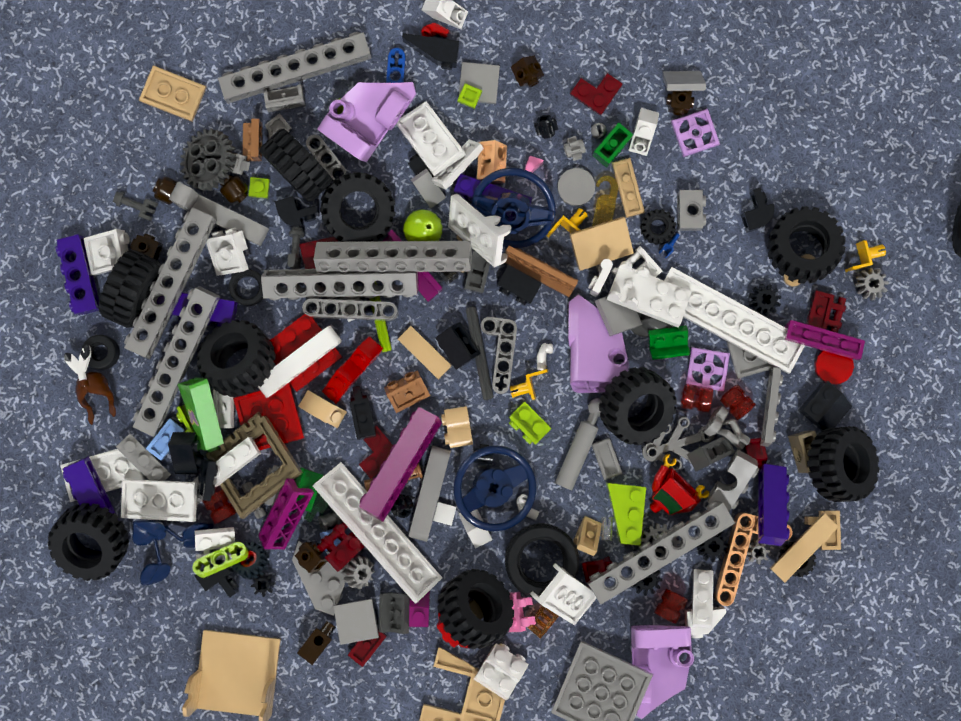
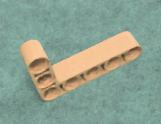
[714,512,792,606]

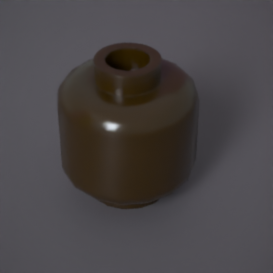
[220,174,248,203]
[152,176,177,205]

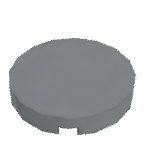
[557,168,595,206]

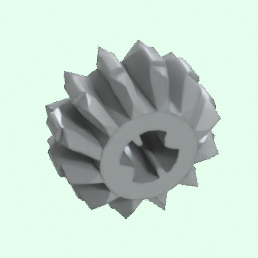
[855,268,889,301]
[341,555,375,589]

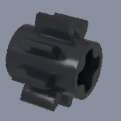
[534,115,558,139]
[473,444,493,469]
[391,494,414,518]
[251,572,276,597]

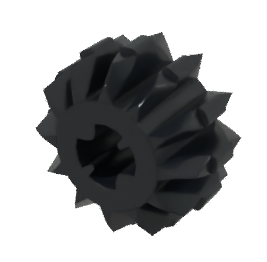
[748,284,781,316]
[697,532,729,562]
[631,562,662,596]

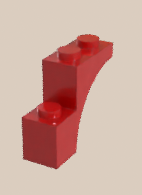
[322,336,384,404]

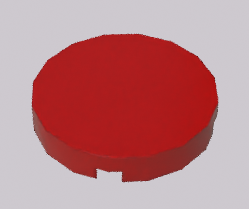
[814,350,854,385]

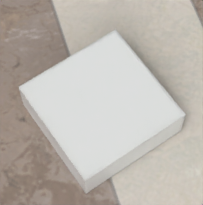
[433,502,456,526]

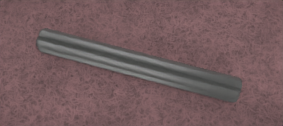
[466,306,493,400]

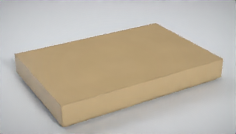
[139,66,207,122]
[569,217,634,271]

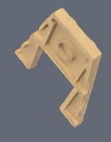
[419,647,505,721]

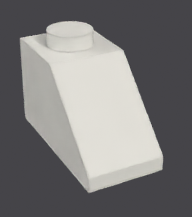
[684,607,726,638]

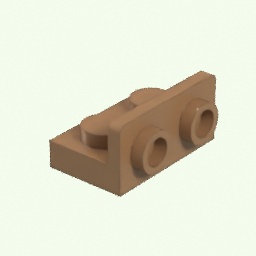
[243,119,263,161]
[384,371,430,413]

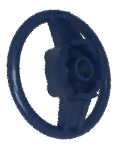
[472,168,556,248]
[454,446,536,531]

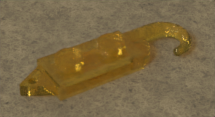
[592,176,618,226]

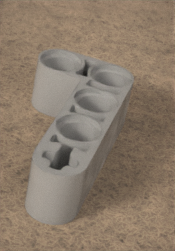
[481,317,517,394]

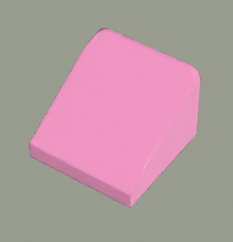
[525,156,544,173]

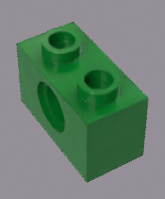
[592,123,633,168]

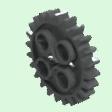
[180,128,236,191]

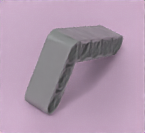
[169,182,269,246]

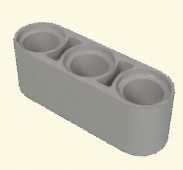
[306,134,348,181]

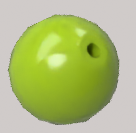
[403,209,443,241]

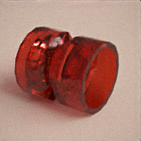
[681,384,713,413]
[719,384,756,420]
[202,489,237,524]
[654,588,688,624]

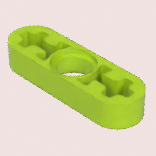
[192,542,248,578]

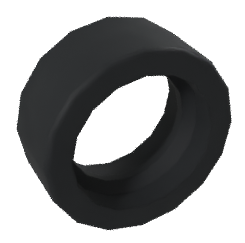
[229,269,264,306]

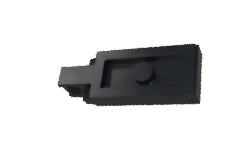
[349,385,376,440]

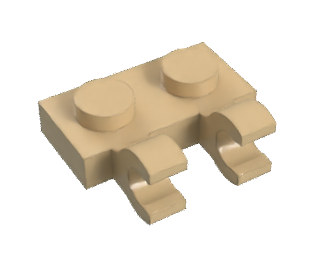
[804,510,841,550]

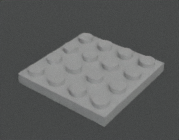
[551,641,653,721]

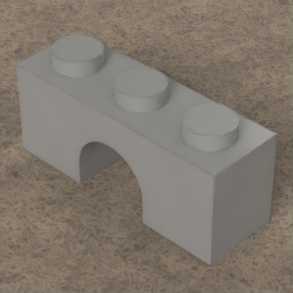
[708,449,759,512]

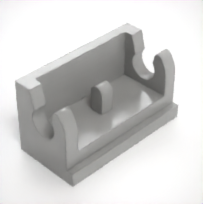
[263,84,306,112]

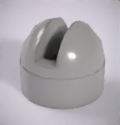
[591,123,606,139]

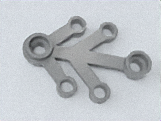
[642,416,714,471]

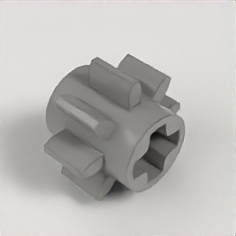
[563,136,586,161]
[230,153,250,175]
[747,540,770,565]

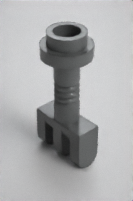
[113,191,158,221]
[287,227,304,269]

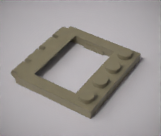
[206,412,303,519]

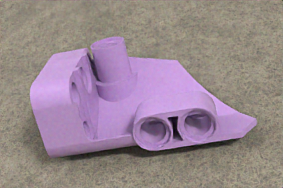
[317,82,416,162]
[568,295,629,393]
[631,625,694,719]

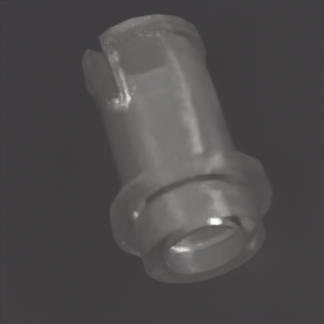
[600,517,615,541]

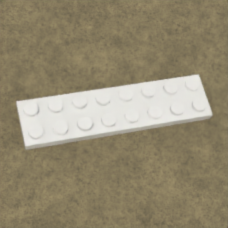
[664,267,805,374]
[313,462,442,603]

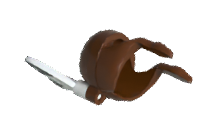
[64,345,116,425]

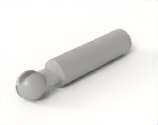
[555,398,602,491]

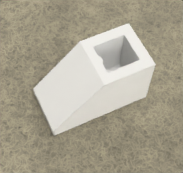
[422,0,468,29]
[629,108,659,156]

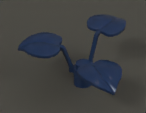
[132,520,214,586]

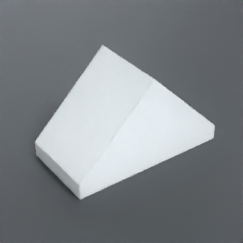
[459,509,493,549]

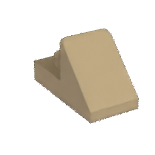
[573,516,602,556]

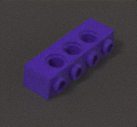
[55,234,99,316]

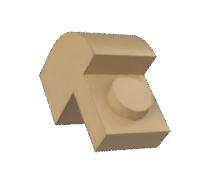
[298,390,347,428]

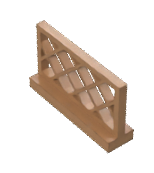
[504,246,578,298]

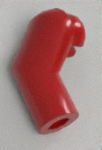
[421,23,450,39]

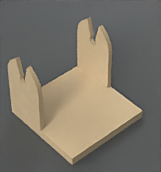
[182,630,281,721]

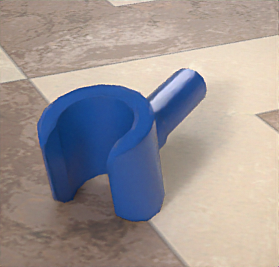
[659,233,680,258]

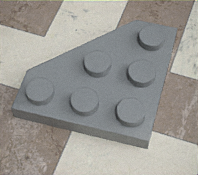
[292,541,349,616]

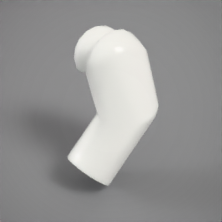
[537,343,553,370]
[516,494,539,520]

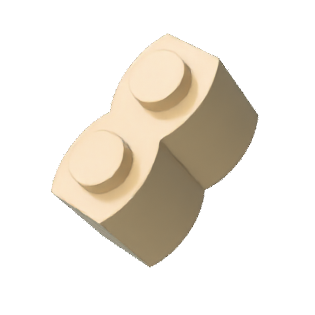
[441,406,473,448]

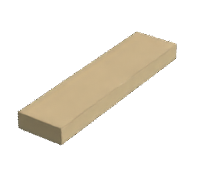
[770,513,839,583]

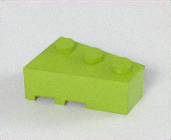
[606,483,646,546]

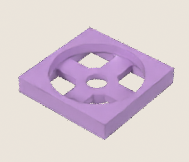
[671,109,720,157]
[685,347,730,391]

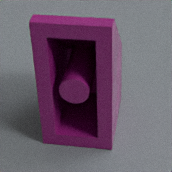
[409,591,430,627]

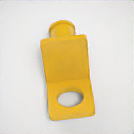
[547,208,588,238]
[845,240,886,272]
[510,369,549,400]

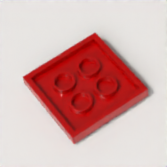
[270,314,343,392]
[233,383,305,451]

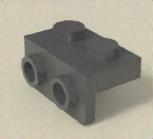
[379,592,410,634]

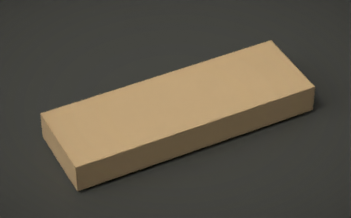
[611,158,645,218]
[398,326,452,380]

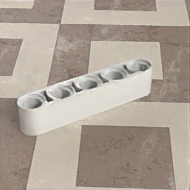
[258,325,342,398]

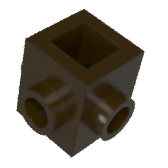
[511,55,544,87]
[666,91,694,116]
[130,233,163,260]
[295,541,328,573]

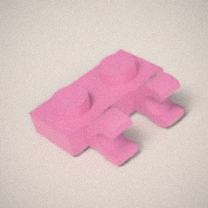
[509,592,536,632]

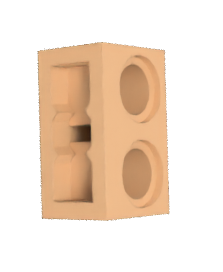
[477,140,507,184]

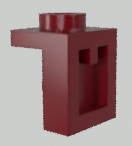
[744,438,768,469]
[582,556,613,582]

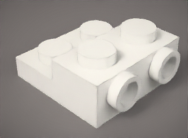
[206,228,248,276]
[84,229,130,276]
[474,643,529,700]

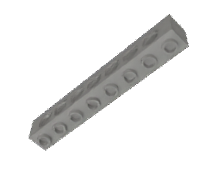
[218,32,372,104]
[124,207,216,360]
[313,241,472,272]
[261,269,419,300]
[133,286,221,437]
[587,501,735,605]

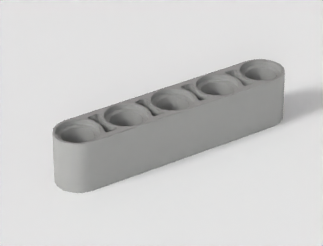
[302,299,399,321]
[409,446,451,542]

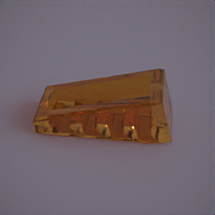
[527,606,559,639]

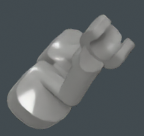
[703,405,750,450]

